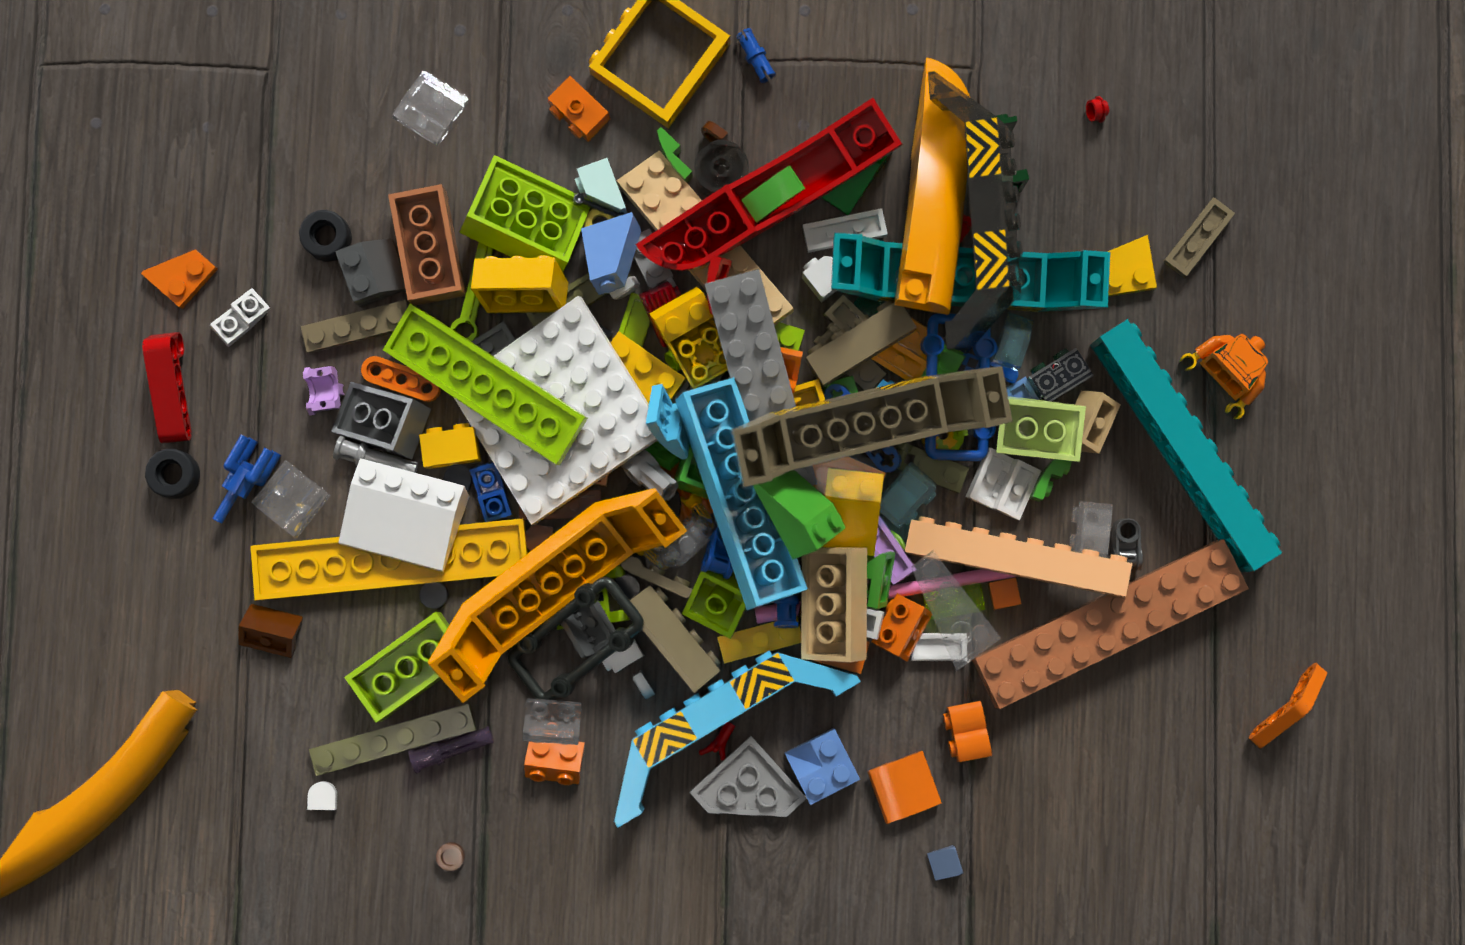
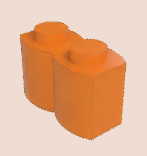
[943,701,992,762]

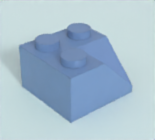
[784,728,860,805]

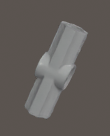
[621,450,679,501]

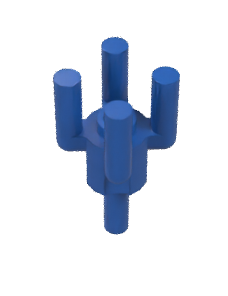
[212,434,281,524]

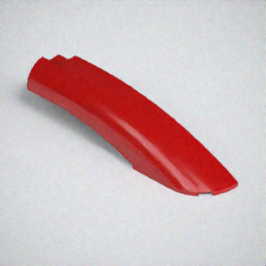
[635,98,903,270]

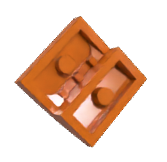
[867,751,942,824]

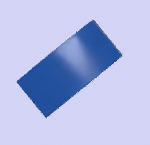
[470,461,512,522]

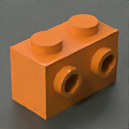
[871,593,933,662]

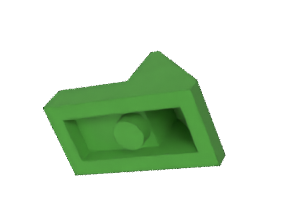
[867,551,896,609]

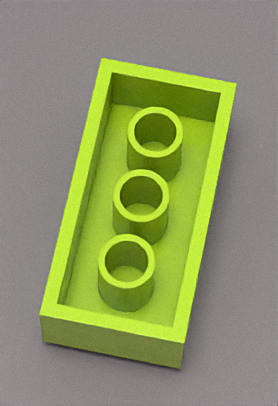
[344,612,449,723]

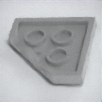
[690,736,807,817]

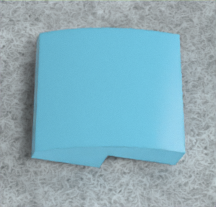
[646,384,690,460]

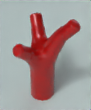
[699,722,736,761]

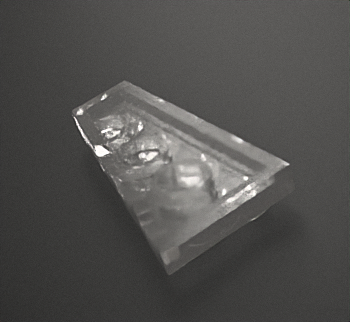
[911,550,1001,671]

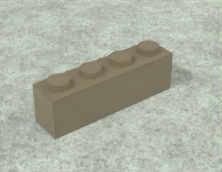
[805,300,917,389]

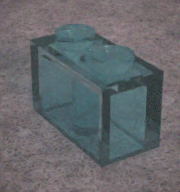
[880,462,937,529]

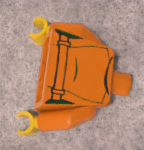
[1179,334,1268,419]

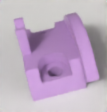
[303,366,345,416]

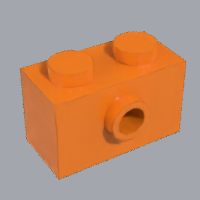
[547,76,610,142]

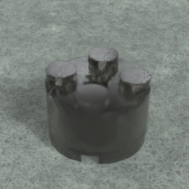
[694,140,749,197]

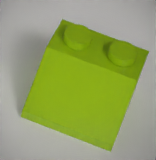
[682,570,746,639]

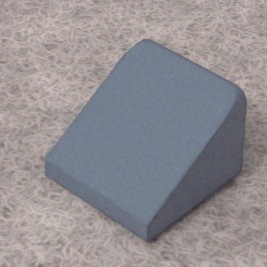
[927,845,963,881]

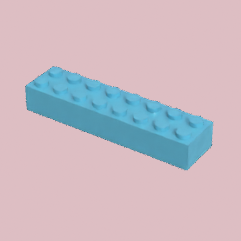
[675,378,808,611]

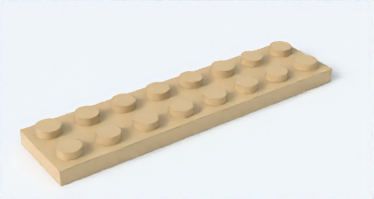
[617,150,794,326]

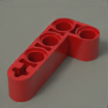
[142,332,191,444]

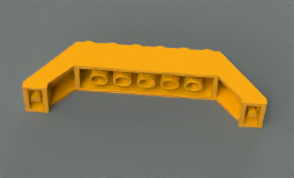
[428,488,687,703]

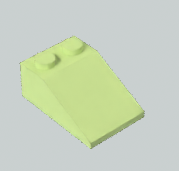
[996,397,1086,462]

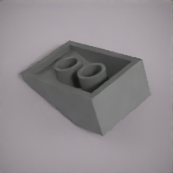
[331,382,431,460]

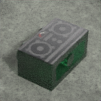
[1027,348,1094,402]

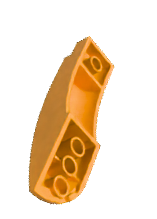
[894,58,972,315]
[0,690,197,899]

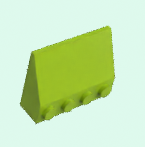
[459,155,593,272]

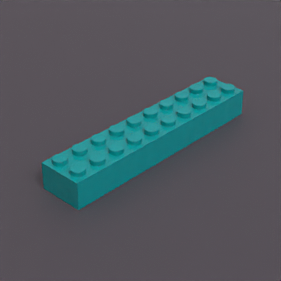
[1090,319,1282,573]

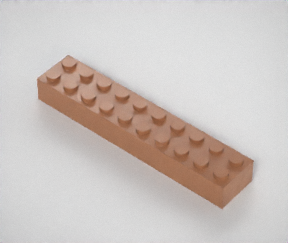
[971,539,1249,709]

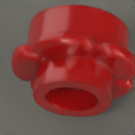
[1086,96,1109,123]

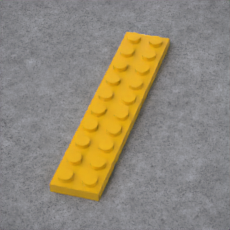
[250,519,528,601]

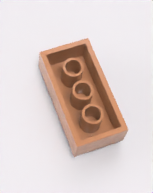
[388,184,466,306]

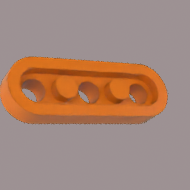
[361,356,441,402]

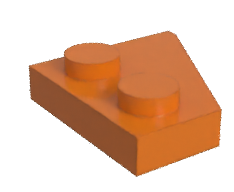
[141,249,218,309]

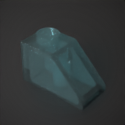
[991,312,1034,371]

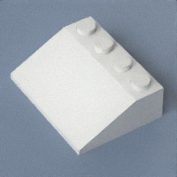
[338,458,469,572]

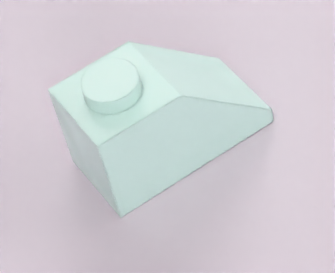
[575,158,627,214]

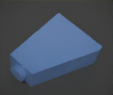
[581,212,641,295]

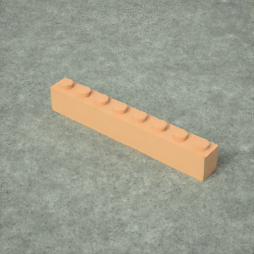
[905,516,1132,598]

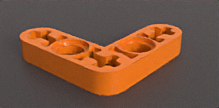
[1249,663,1327,748]

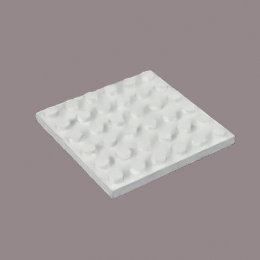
[454,296,658,525]

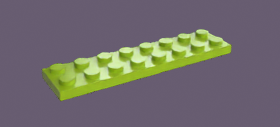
[383,304,588,465]

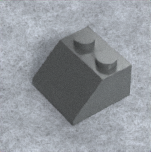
[335,238,406,307]

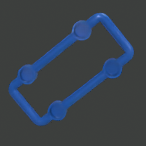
[920,313,997,461]

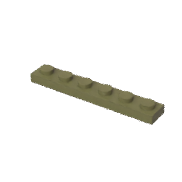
[309,703,477,776]

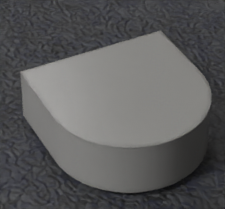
[632,670,655,699]

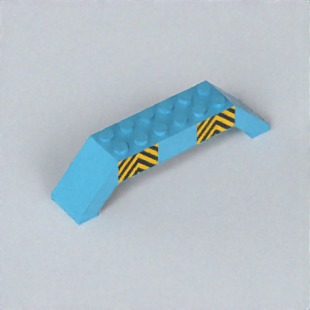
[614,650,860,827]

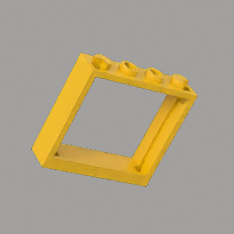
[588,0,730,129]

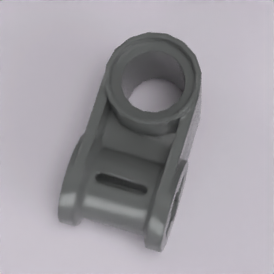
[1110,518,1143,570]

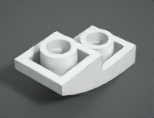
[210,288,270,347]

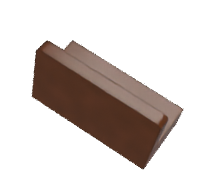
[238,604,303,658]

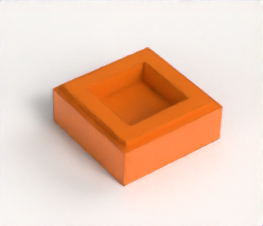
[988,577,1022,610]

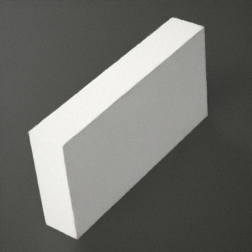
[911,633,967,661]

